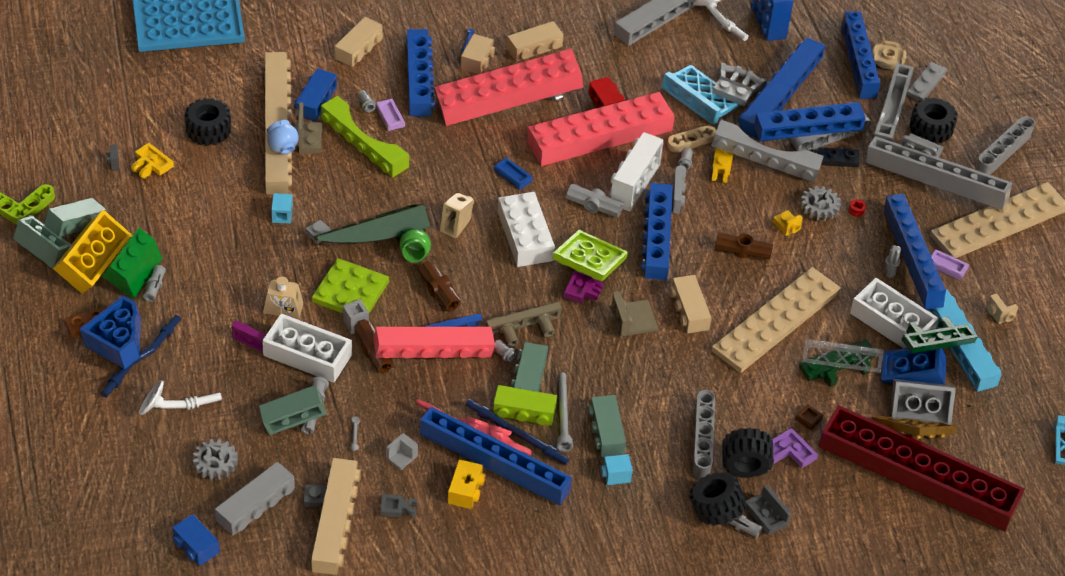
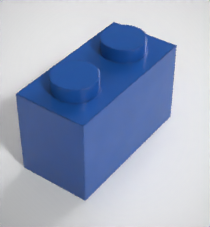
[172,514,220,566]

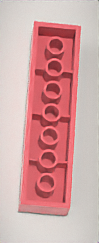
[434,48,583,126]
[527,92,675,166]

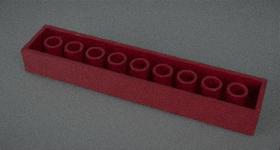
[818,405,1025,532]

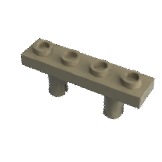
[486,302,562,347]

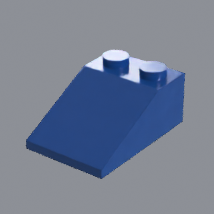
[881,348,946,385]

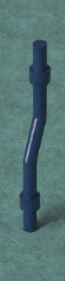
[101,315,181,398]
[465,399,570,465]

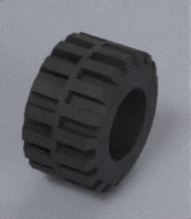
[909,97,958,144]
[184,98,231,146]
[722,428,774,478]
[689,472,746,526]

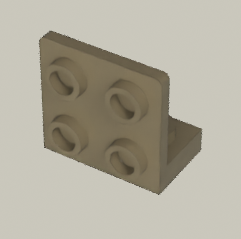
[295,102,322,154]
[611,291,658,336]

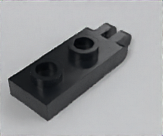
[811,147,860,168]

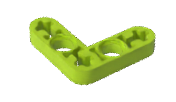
[0,184,55,224]

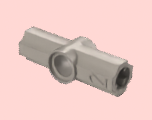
[566,184,624,217]

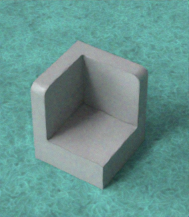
[343,299,369,334]
[386,433,418,470]

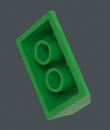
[102,228,163,299]

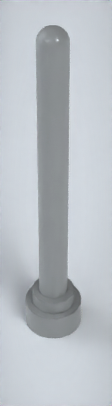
[557,372,573,452]

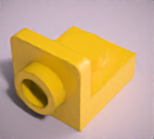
[773,210,803,236]

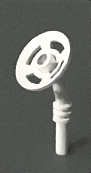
[693,0,749,41]
[139,380,222,415]

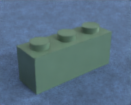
[44,198,107,237]
[13,216,71,268]
[511,342,548,392]
[259,385,327,435]
[588,395,626,457]

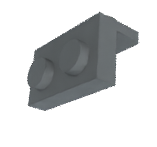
[744,485,791,535]

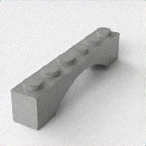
[874,63,914,142]
[711,120,823,183]

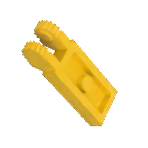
[712,148,733,183]

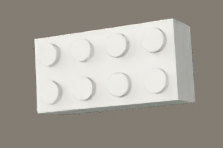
[609,132,663,212]
[498,192,555,267]
[850,278,939,348]
[263,314,352,383]

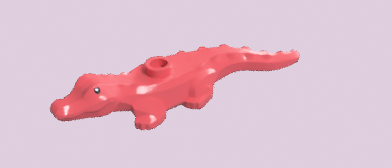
[416,399,532,456]

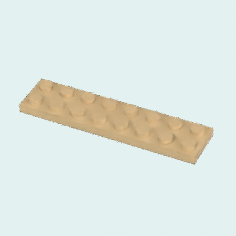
[930,182,1065,258]
[712,267,841,374]

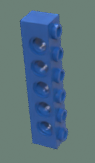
[841,11,880,99]
[407,29,435,116]
[754,102,866,141]
[641,183,673,280]

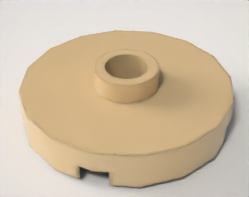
[872,41,907,69]

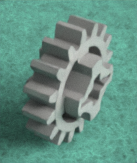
[800,186,841,221]
[193,439,238,480]

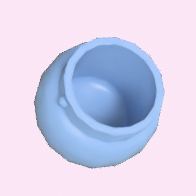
[267,120,299,154]

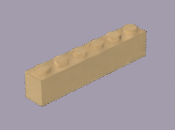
[312,458,361,575]

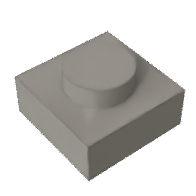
[306,220,331,244]

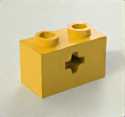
[448,460,486,509]

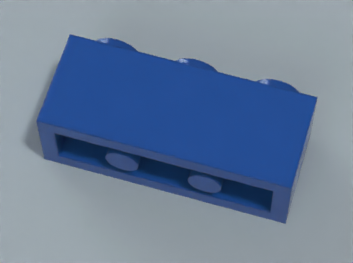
[294,68,337,122]

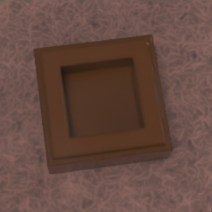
[795,404,823,430]

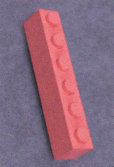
[373,327,495,358]

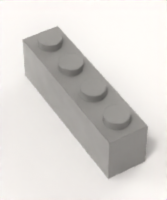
[215,462,295,536]

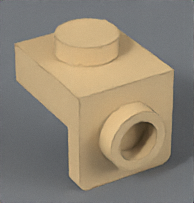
[987,294,1018,324]

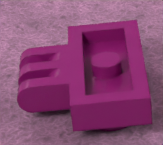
[564,270,604,303]

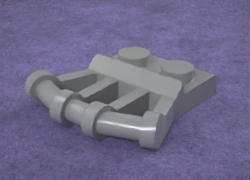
[712,63,767,106]

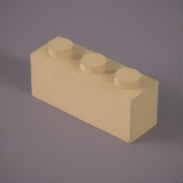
[335,17,383,67]
[507,21,563,62]
[669,275,711,334]

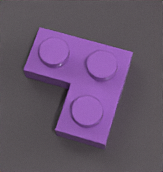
[772,428,818,468]

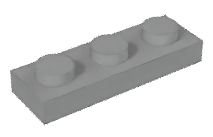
[906,62,947,102]

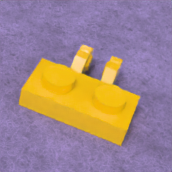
[131,143,174,178]

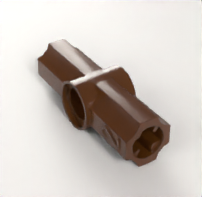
[715,232,773,260]
[418,261,461,312]
[354,319,393,374]

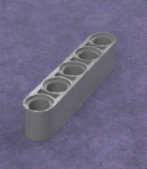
[788,113,871,151]
[975,116,1035,175]
[692,390,715,480]

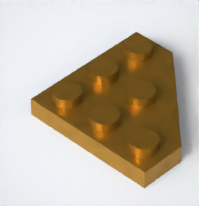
[872,416,957,439]

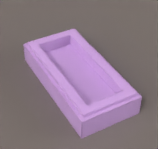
[375,99,405,131]
[931,249,969,281]

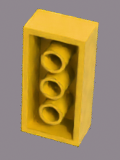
[53,209,132,294]

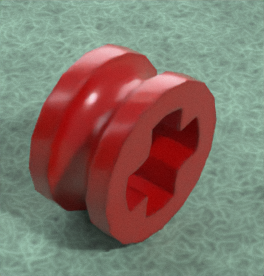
[848,199,866,217]

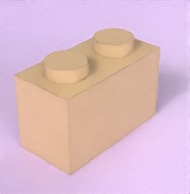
[461,34,495,74]

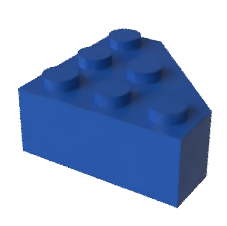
[751,0,794,41]
[80,296,141,369]

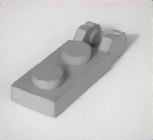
[672,166,686,214]

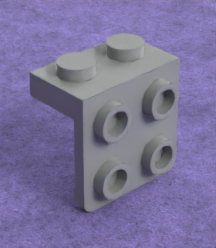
[902,133,944,158]

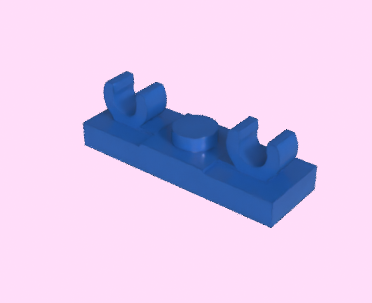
[424,313,482,327]

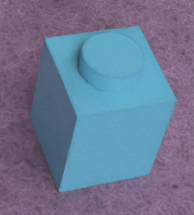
[272,193,293,223]
[601,454,633,485]

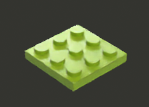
[552,230,628,281]
[312,258,389,313]

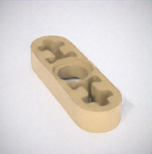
[667,126,716,153]

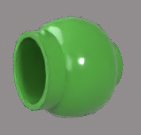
[399,229,431,262]

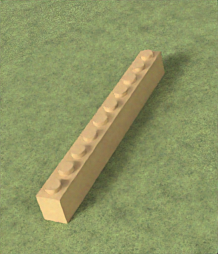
[265,52,292,194]

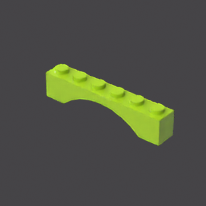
[321,95,409,178]

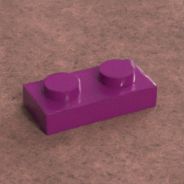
[231,320,266,353]

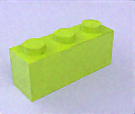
[493,385,557,426]

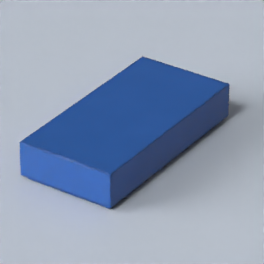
[494,157,533,190]

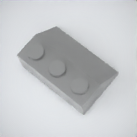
[891,379,956,425]

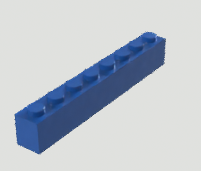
[738,37,825,139]
[884,194,946,309]
[420,406,572,505]

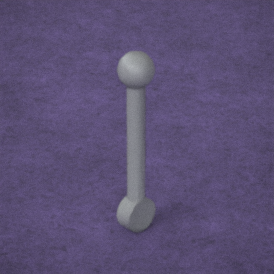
[350,416,360,451]

